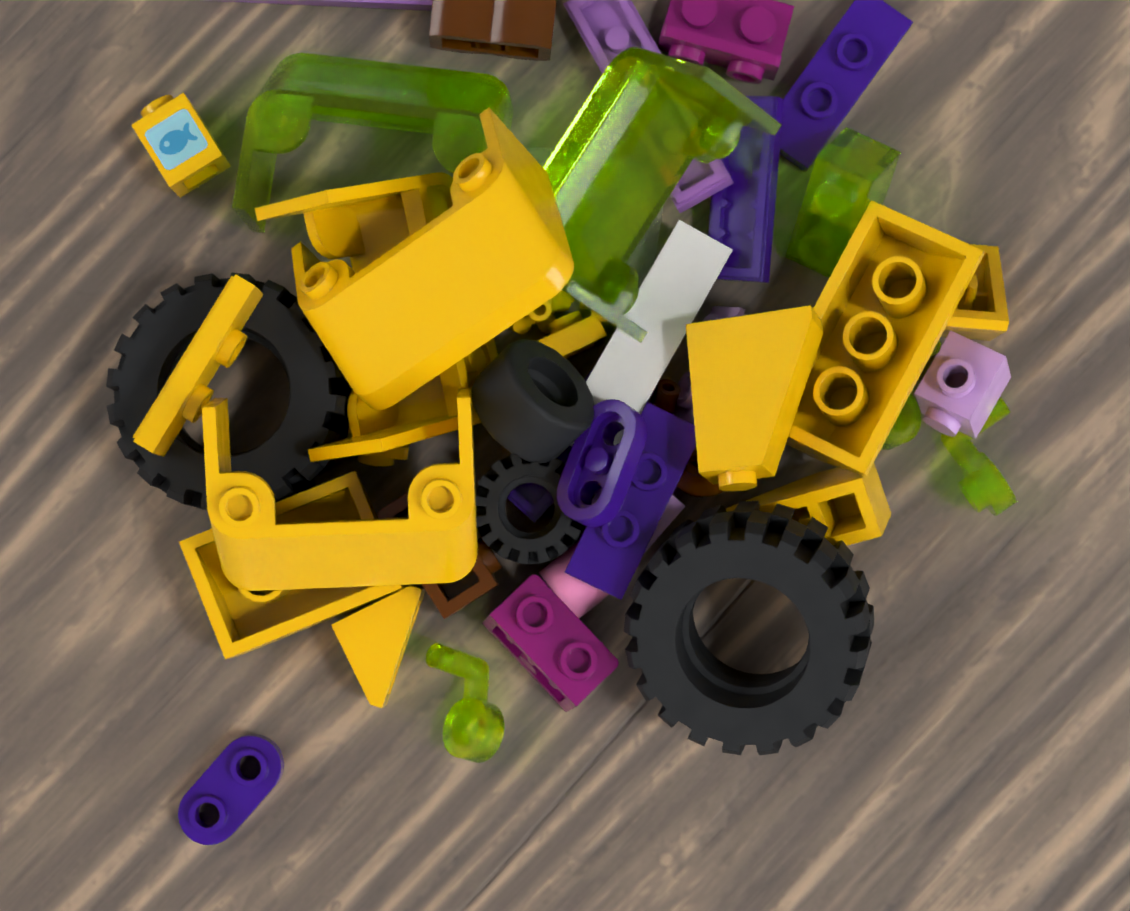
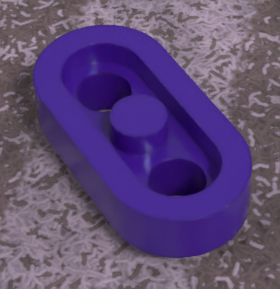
[557,399,648,527]
[178,734,284,845]

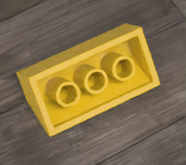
[786,200,984,476]

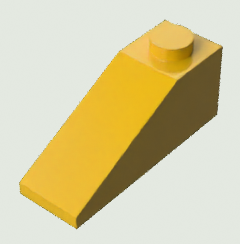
[694,463,891,546]

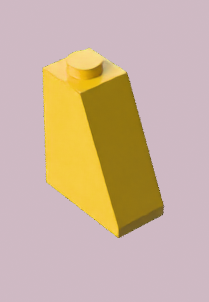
[686,305,823,491]

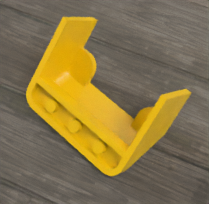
[291,107,574,410]
[254,172,498,462]
[202,388,478,591]

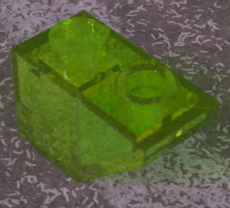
[785,127,901,278]

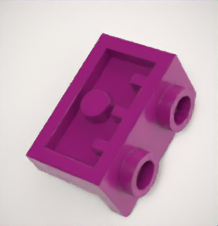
[658,0,794,84]
[482,574,619,712]

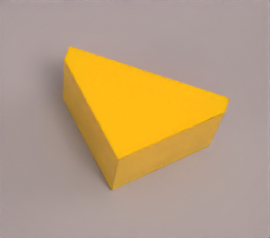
[941,244,1009,341]
[331,585,426,708]

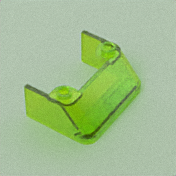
[543,47,782,343]
[232,53,513,233]

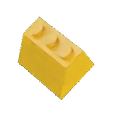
[179,471,407,659]

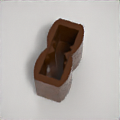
[429,0,557,61]

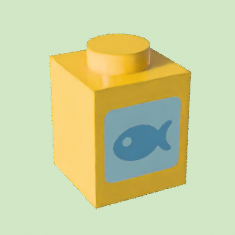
[131,93,231,198]

